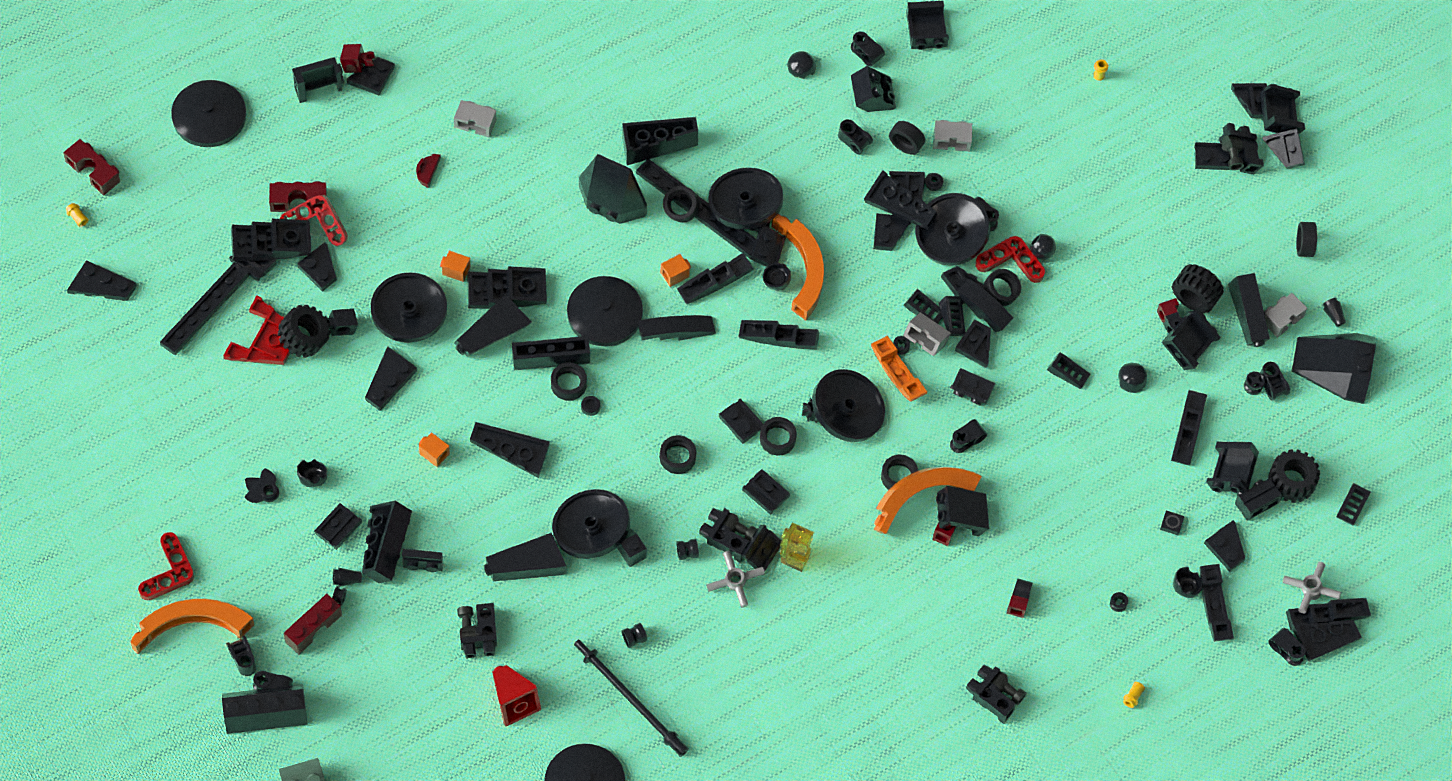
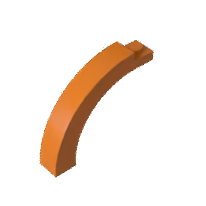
[771,214,824,321]
[874,467,982,534]
[130,599,254,654]

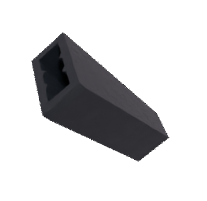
[1228,273,1270,347]
[454,294,532,357]
[483,532,566,582]

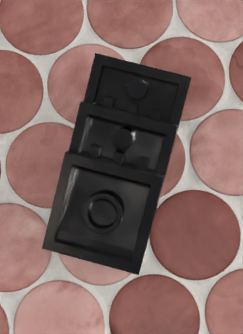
[231,218,311,261]
[467,266,547,309]

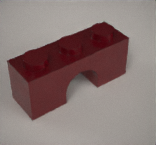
[63,139,120,196]
[269,181,327,212]
[283,594,342,655]

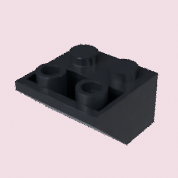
[851,66,896,112]

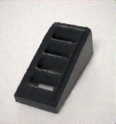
[903,289,943,324]
[939,296,966,336]
[1047,352,1091,389]
[1336,483,1371,526]

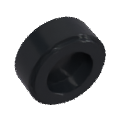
[581,396,600,416]

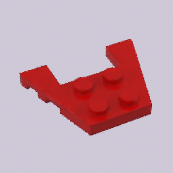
[223,295,290,365]

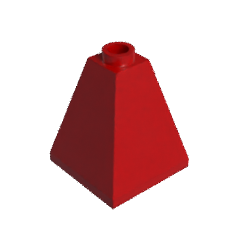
[492,665,541,727]

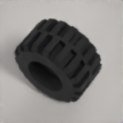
[1171,264,1224,313]
[278,305,331,358]
[1268,449,1320,503]

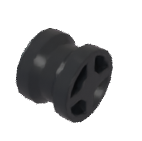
[1244,371,1265,395]

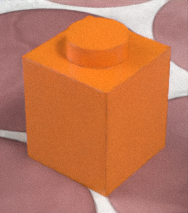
[440,250,471,282]
[660,254,691,287]
[419,432,450,467]

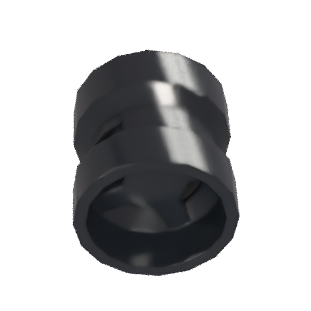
[676,539,699,560]
[621,623,648,648]

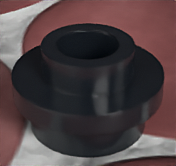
[925,173,944,191]

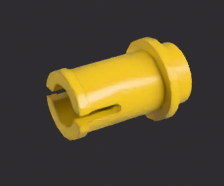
[1093,59,1109,81]
[66,203,89,227]
[1123,682,1145,708]

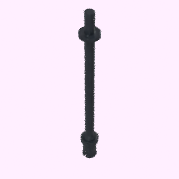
[574,639,689,757]

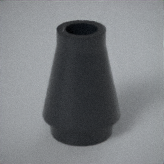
[1323,298,1346,327]
[333,567,362,587]

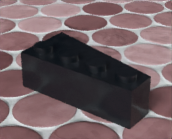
[622,117,698,165]

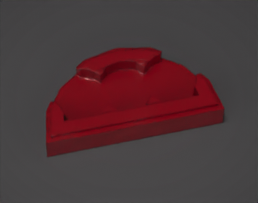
[416,154,441,188]

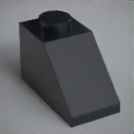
[617,529,647,567]

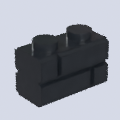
[1235,479,1282,520]

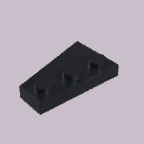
[67,260,137,301]
[365,346,417,411]
[1291,620,1362,662]

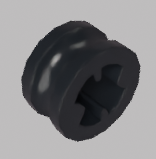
[893,336,910,355]
[332,586,347,606]
[1110,592,1128,612]

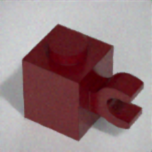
[340,44,376,73]

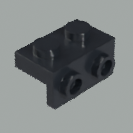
[950,368,996,406]

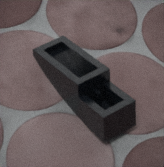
[956,279,1014,332]

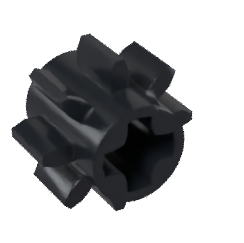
[802,398,818,423]

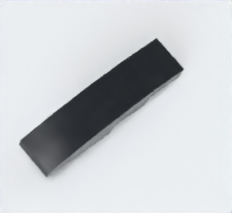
[677,253,754,304]
[638,315,716,341]
[738,320,820,350]
[1171,390,1207,466]
[1286,598,1371,630]

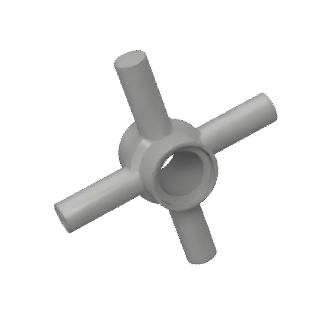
[706,551,765,608]
[1283,562,1342,613]

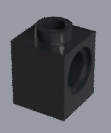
[327,309,358,336]

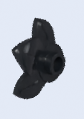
[244,468,279,503]

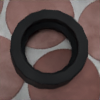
[889,121,925,155]
[663,186,700,222]
[1296,222,1317,257]
[983,269,1021,306]
[551,362,587,401]
[760,417,797,456]
[659,435,697,474]
[881,454,918,490]

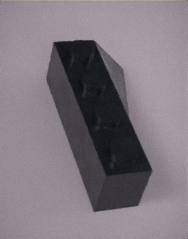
[362,500,412,583]

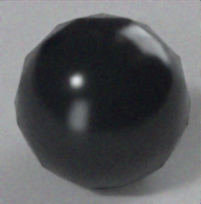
[1030,234,1056,260]

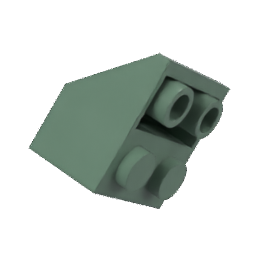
[279,758,325,781]

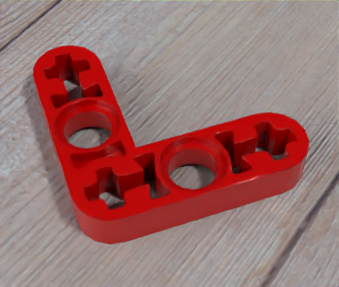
[280,195,348,246]
[975,236,1045,283]
[138,532,194,600]

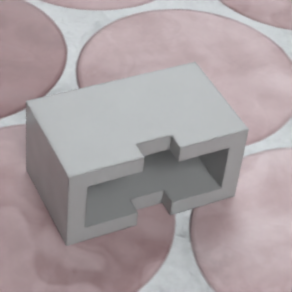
[454,100,497,137]
[933,120,972,152]
[1264,293,1307,338]
[903,312,951,356]

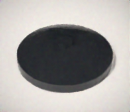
[171,80,246,147]
[708,167,783,229]
[915,193,990,266]
[371,272,447,343]
[567,276,643,346]
[812,369,885,442]
[552,489,630,559]
[544,744,625,781]

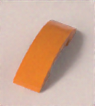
[871,336,927,402]

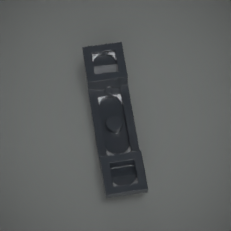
[1199,564,1234,642]

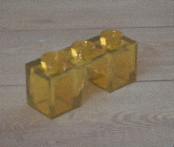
[779,522,814,572]

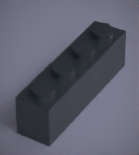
[512,336,590,370]

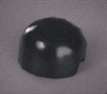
[787,51,816,79]
[763,263,791,291]
[1118,362,1147,393]
[297,459,327,487]
[1173,567,1203,598]

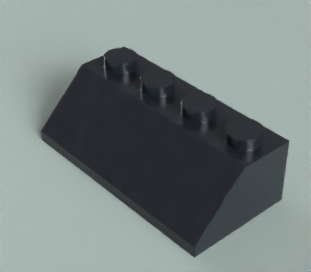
[222,684,308,734]

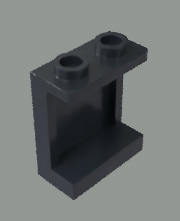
[906,0,949,50]
[292,57,344,103]
[1260,84,1305,134]
[1161,310,1221,370]
[1206,441,1259,493]
[936,486,989,536]

